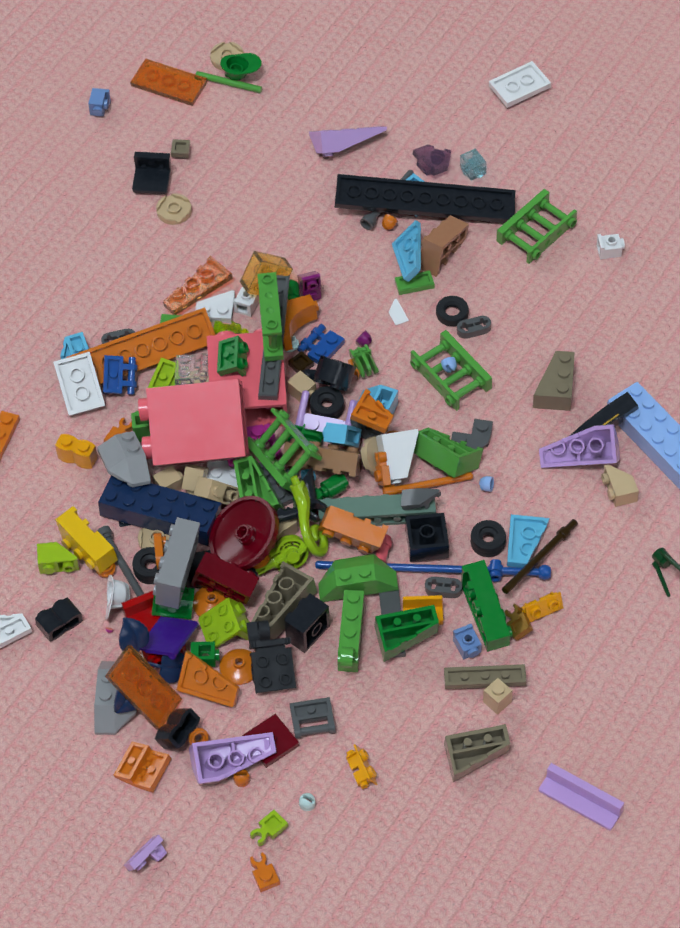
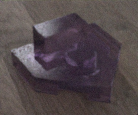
[412,145,451,176]

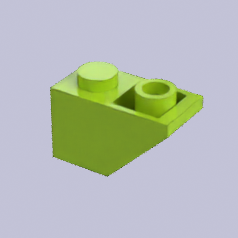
[37,542,79,574]

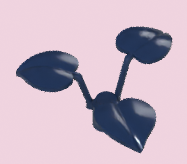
[114,617,185,713]

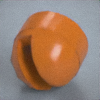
[382,214,398,230]
[233,769,250,787]

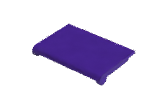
[140,616,199,660]

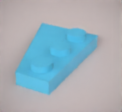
[392,220,421,282]
[507,514,550,568]

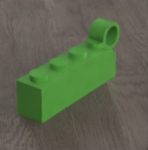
[337,590,365,672]

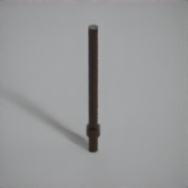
[502,519,578,594]

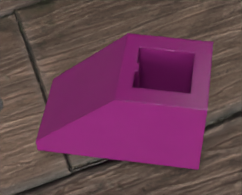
[297,271,321,301]

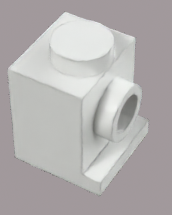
[596,234,625,260]
[233,286,259,317]

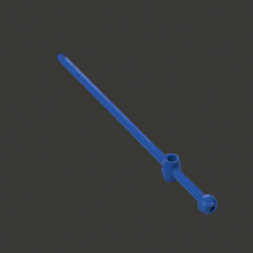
[315,559,551,582]

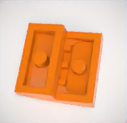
[113,741,171,793]

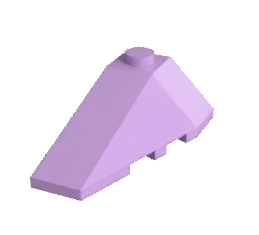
[539,424,620,468]
[189,732,276,784]

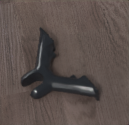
[276,468,328,523]

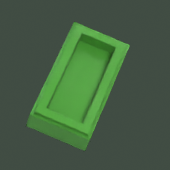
[395,270,435,295]

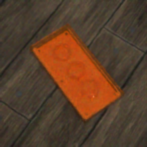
[130,59,207,106]
[105,645,182,730]

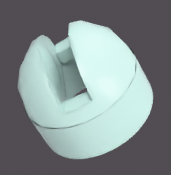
[299,793,316,811]

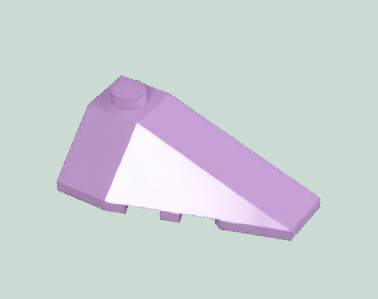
[309,126,387,156]

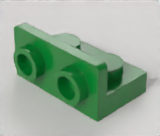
[217,336,249,376]
[152,587,195,619]

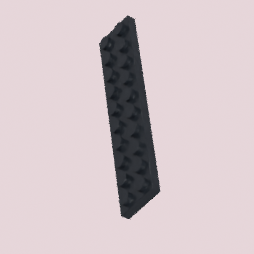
[334,174,516,223]

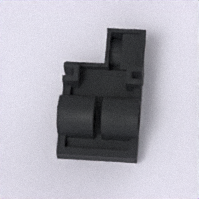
[246,620,296,693]

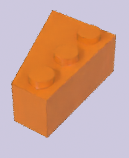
[318,506,389,554]

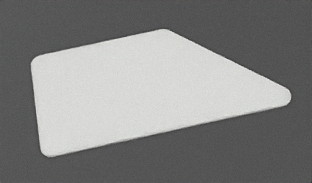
[388,299,409,325]

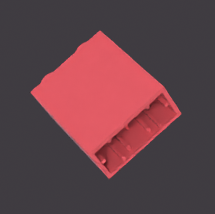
[207,328,287,427]
[138,379,249,467]

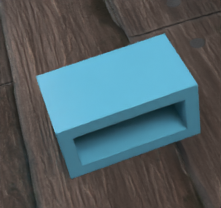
[323,422,362,448]

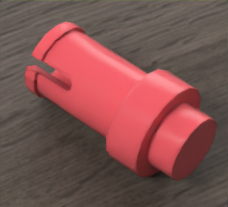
[376,534,393,563]

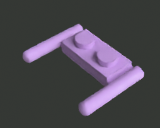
[295,390,357,432]

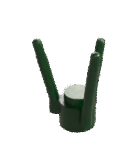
[652,548,680,597]

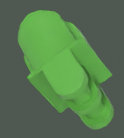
[349,344,379,378]

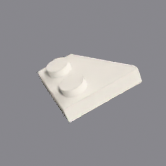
[195,290,235,323]
[0,613,32,648]

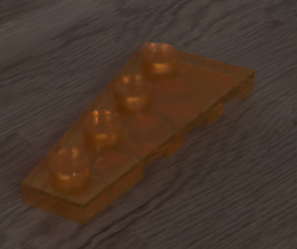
[163,255,233,315]

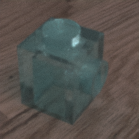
[460,148,487,181]

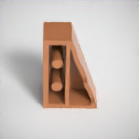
[421,215,469,277]

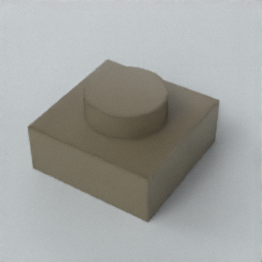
[171,139,191,158]

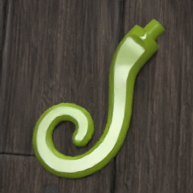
[290,475,328,557]

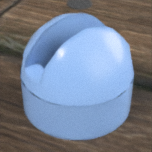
[441,357,457,373]
[479,476,494,492]

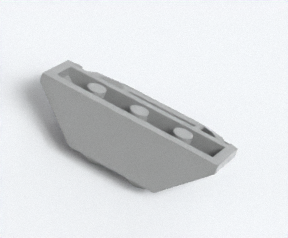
[97,431,151,487]
[94,661,137,735]

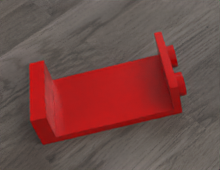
[121,591,187,669]

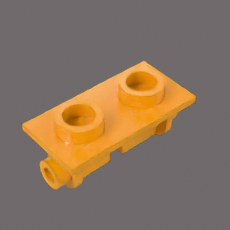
[521,592,563,623]
[346,744,378,789]

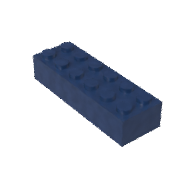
[98,475,222,546]

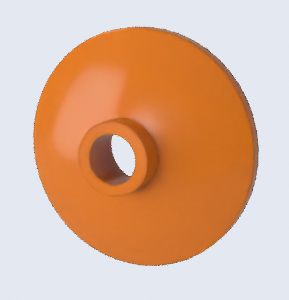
[193,587,226,617]
[219,649,253,685]

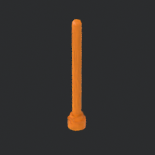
[382,472,473,495]

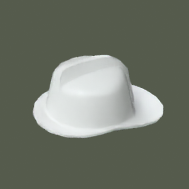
[105,574,130,620]

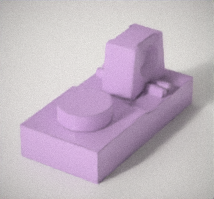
[124,835,167,871]

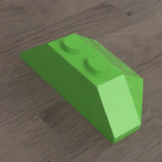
[318,554,399,602]

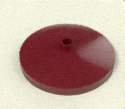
[209,496,279,570]

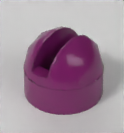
[356,330,372,347]

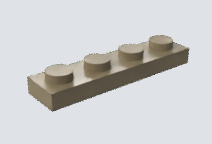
[444,664,526,689]

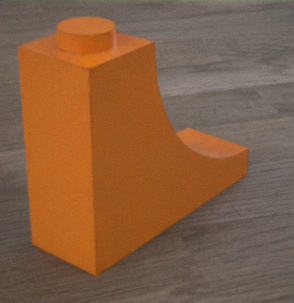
[283,294,319,351]

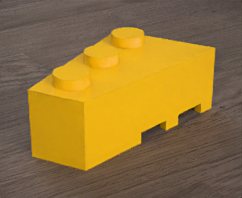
[55,506,118,574]

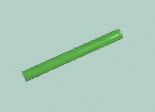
[195,71,262,93]

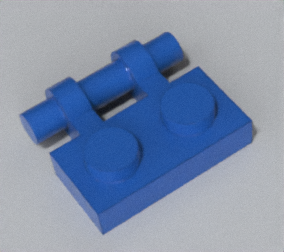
[297,324,345,364]
[103,355,138,395]

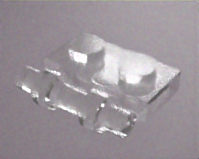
[175,353,209,385]

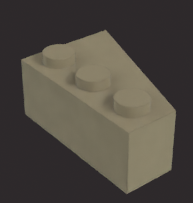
[533,351,575,411]
[444,724,511,782]

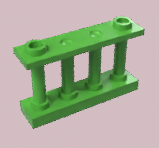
[496,189,577,264]
[257,272,284,361]
[410,330,492,411]
[248,407,322,492]

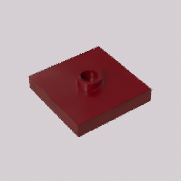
[242,713,300,768]

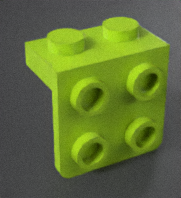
[198,597,250,648]

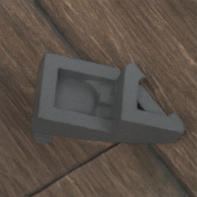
[401,488,441,510]

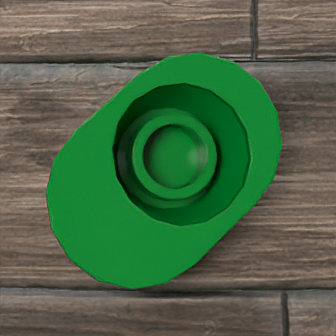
[220,53,262,80]

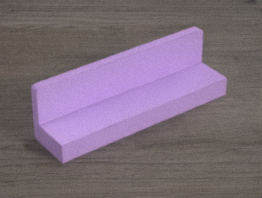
[539,763,624,831]

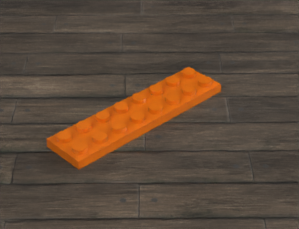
[66,307,216,386]

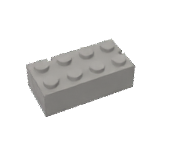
[153,517,200,609]

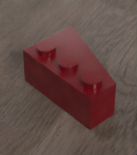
[190,552,259,605]

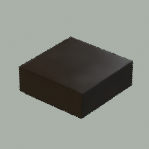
[288,351,314,373]

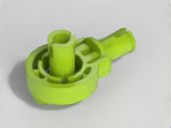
[256,535,309,576]

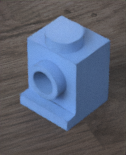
[88,88,111,116]
[453,624,482,660]

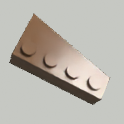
[283,438,362,477]

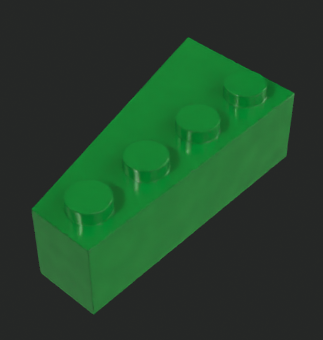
[461,560,513,652]

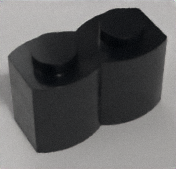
[35,597,83,642]
[155,708,200,749]

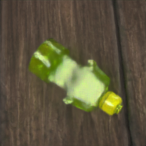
[213,320,249,335]

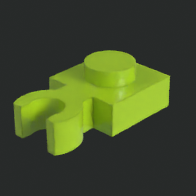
[250,810,288,847]

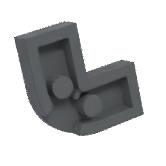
[451,419,493,449]

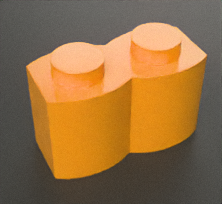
[55,434,98,469]

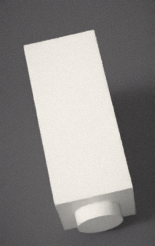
[376,429,418,484]

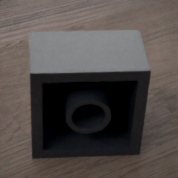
[405,513,449,562]
[284,593,330,653]

